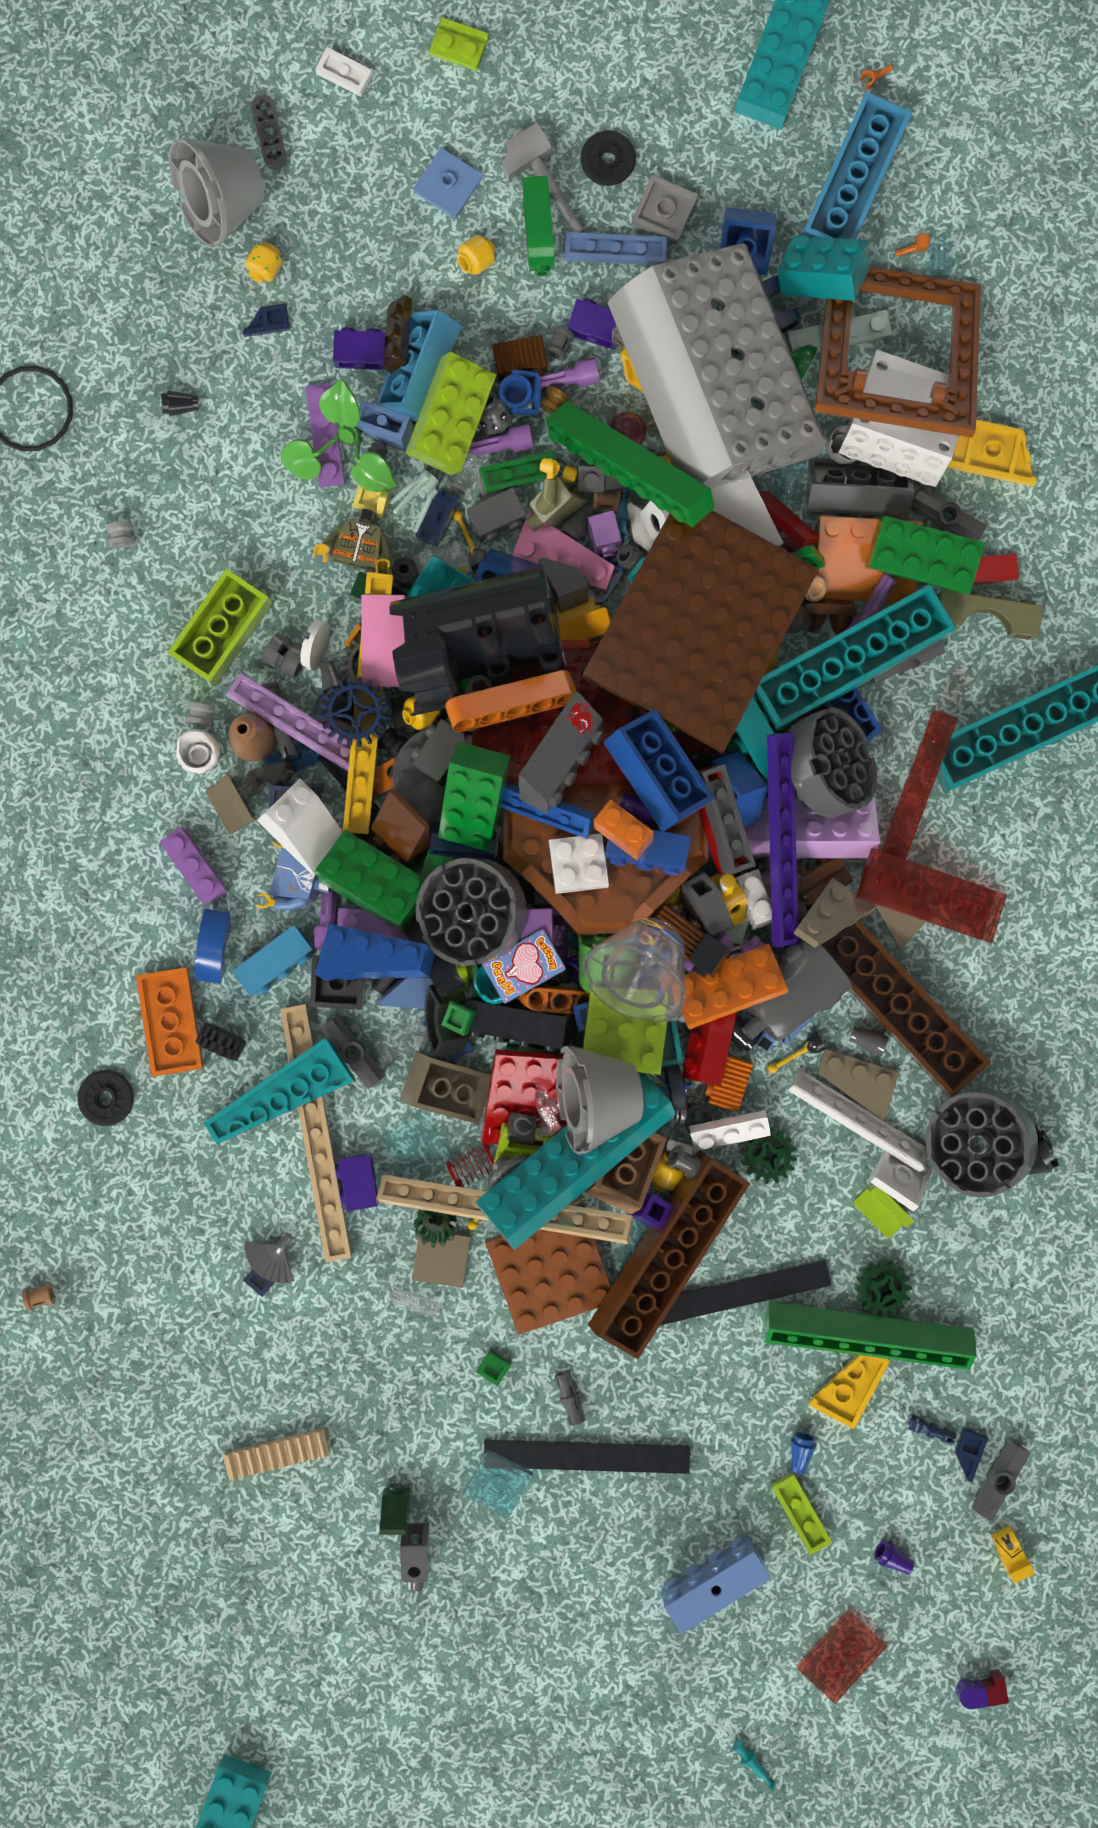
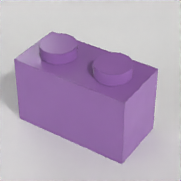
[587,510,622,560]

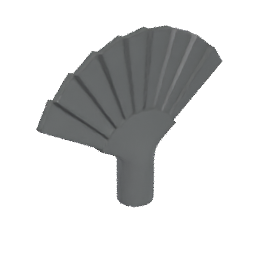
[245,1232,295,1283]

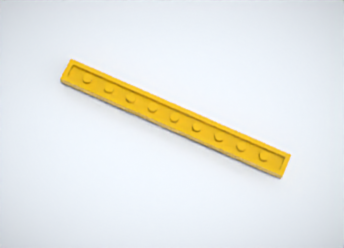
[343,572,393,834]

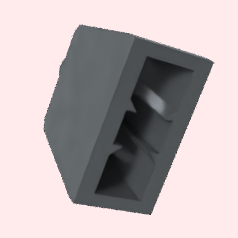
[400,1523,430,1591]

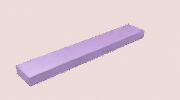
[226,672,351,771]

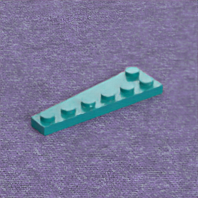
[203,1037,356,1144]

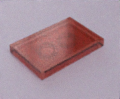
[796,1609,887,1704]

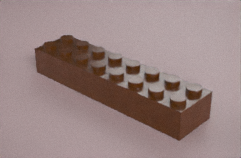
[821,920,991,1097]
[588,1150,750,1359]

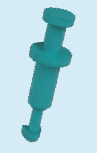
[732,1740,776,1792]

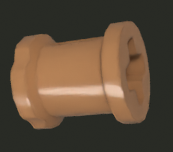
[593,490,621,514]
[22,1282,56,1311]

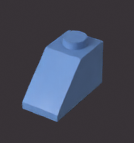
[356,400,414,451]
[376,977,433,1009]

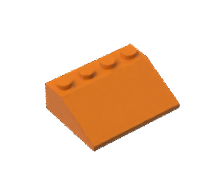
[815,516,923,603]

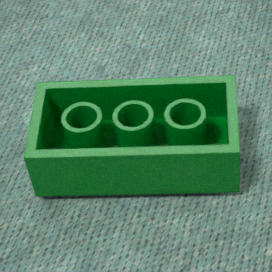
[865,516,985,595]
[438,742,510,852]
[315,830,426,934]

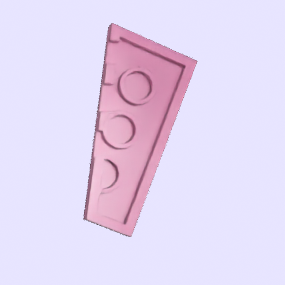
[512,511,616,593]

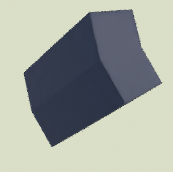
[429,821,497,861]

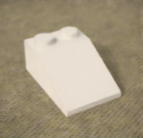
[257,779,343,876]

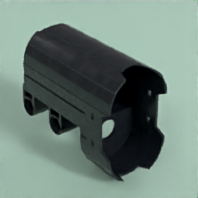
[389,567,567,716]

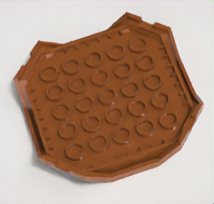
[503,734,708,935]

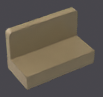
[205,774,256,834]

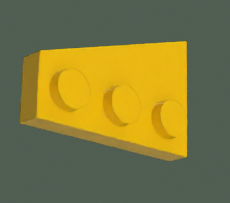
[807,1355,890,1429]

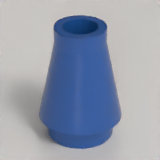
[791,1432,817,1474]

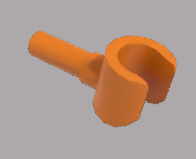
[860,64,893,90]
[895,233,930,257]

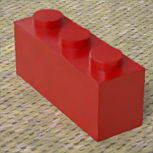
[682,1012,737,1087]

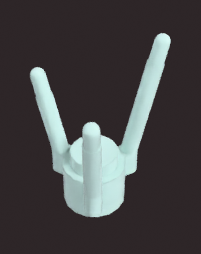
[389,470,439,531]

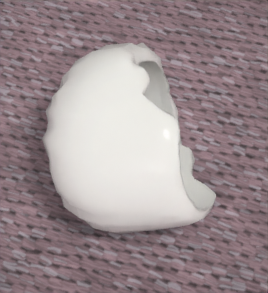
[176,729,220,774]

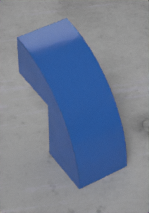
[195,909,231,984]

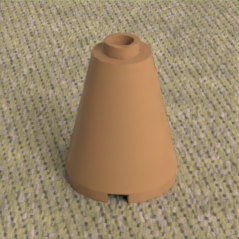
[227,711,278,762]

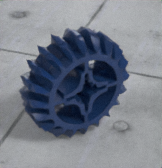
[319,676,390,747]

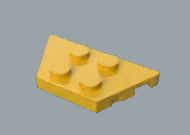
[947,419,1037,487]

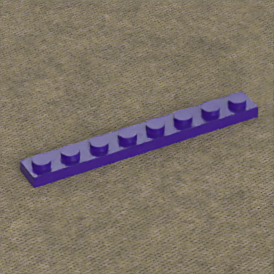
[767,732,799,947]

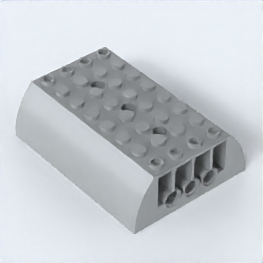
[608,243,826,489]

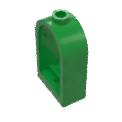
[522,176,555,277]

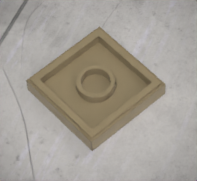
[412,1233,471,1288]

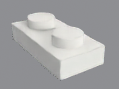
[315,47,373,97]

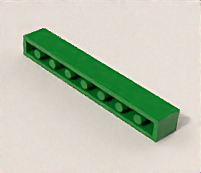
[545,401,715,527]
[764,1302,977,1370]

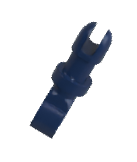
[906,1415,956,1444]

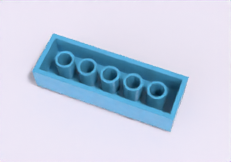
[802,91,912,239]

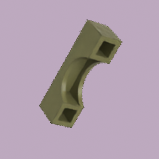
[937,590,1044,641]

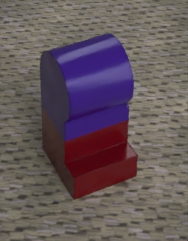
[955,1669,1009,1709]

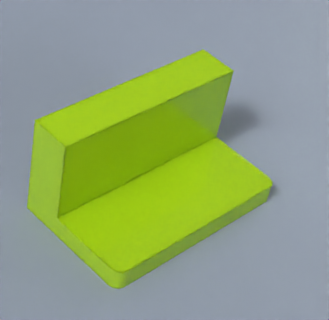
[853,1183,914,1239]

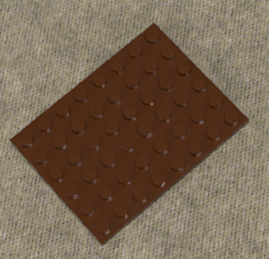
[581,510,819,753]

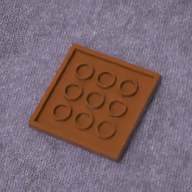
[485,1206,611,1335]

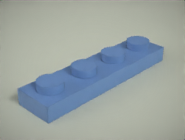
[564,232,667,265]

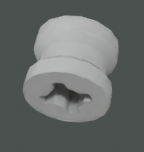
[106,522,135,549]
[186,702,215,727]

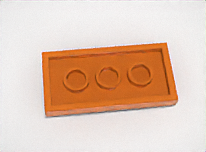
[670,944,789,1029]
[136,967,204,1077]

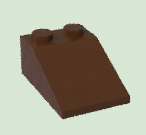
[371,788,429,869]

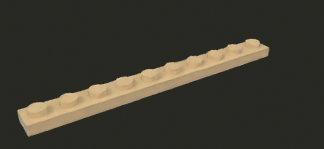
[280,1004,352,1262]
[376,1175,634,1244]

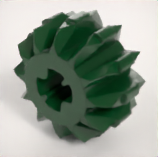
[414,1209,458,1248]

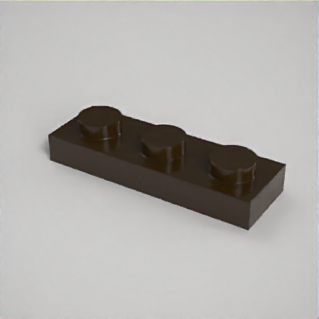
[383,294,412,373]

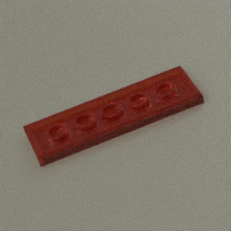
[856,848,1007,943]

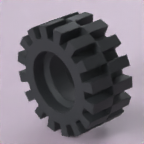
[195,1023,247,1061]

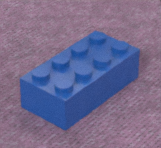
[603,709,715,832]

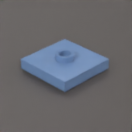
[413,147,483,219]

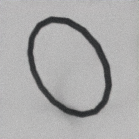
[0,366,73,452]

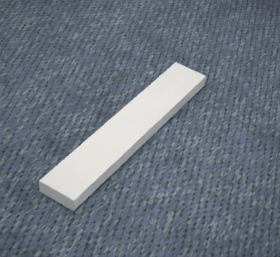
[788,1069,928,1172]

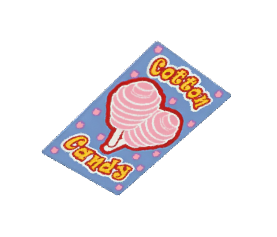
[482,929,566,1004]

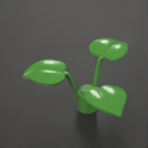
[281,378,398,492]

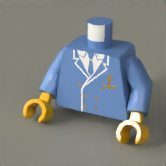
[255,841,333,911]

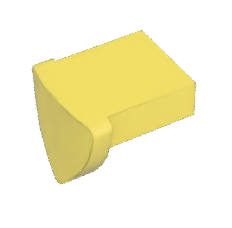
[353,485,391,520]

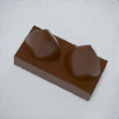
[802,599,857,636]

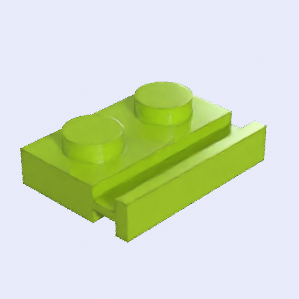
[429,17,489,71]

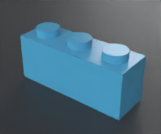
[232,925,315,997]

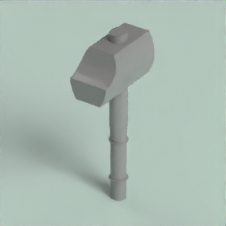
[502,122,584,233]

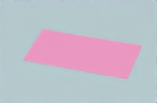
[361,595,405,687]

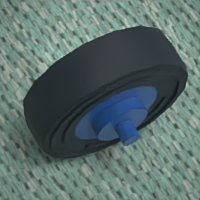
[660,1064,691,1111]

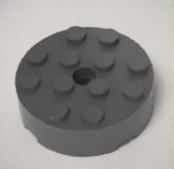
[788,707,877,818]
[391,728,489,827]
[416,858,527,966]
[926,1089,1038,1197]

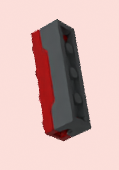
[697,764,756,874]

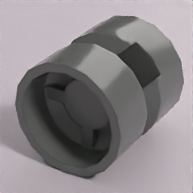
[262,632,304,679]

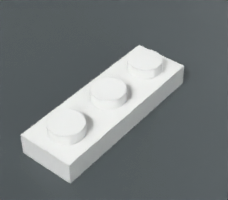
[689,1110,771,1151]

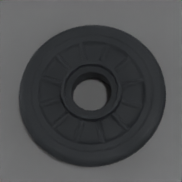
[580,131,636,186]
[77,1070,134,1126]

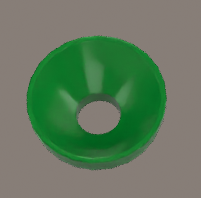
[791,344,818,381]

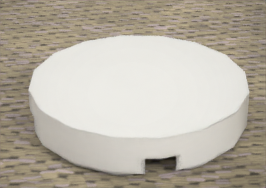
[301,619,330,671]

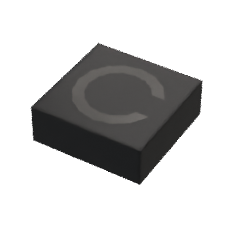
[507,1112,536,1144]

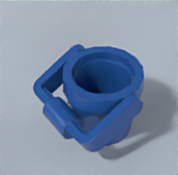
[499,370,542,416]

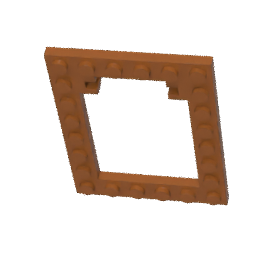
[815,266,981,438]

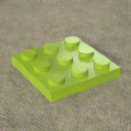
[583,986,670,1075]

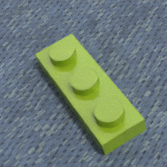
[771,1472,832,1556]

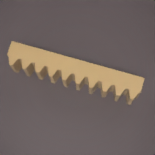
[223,1427,330,1481]

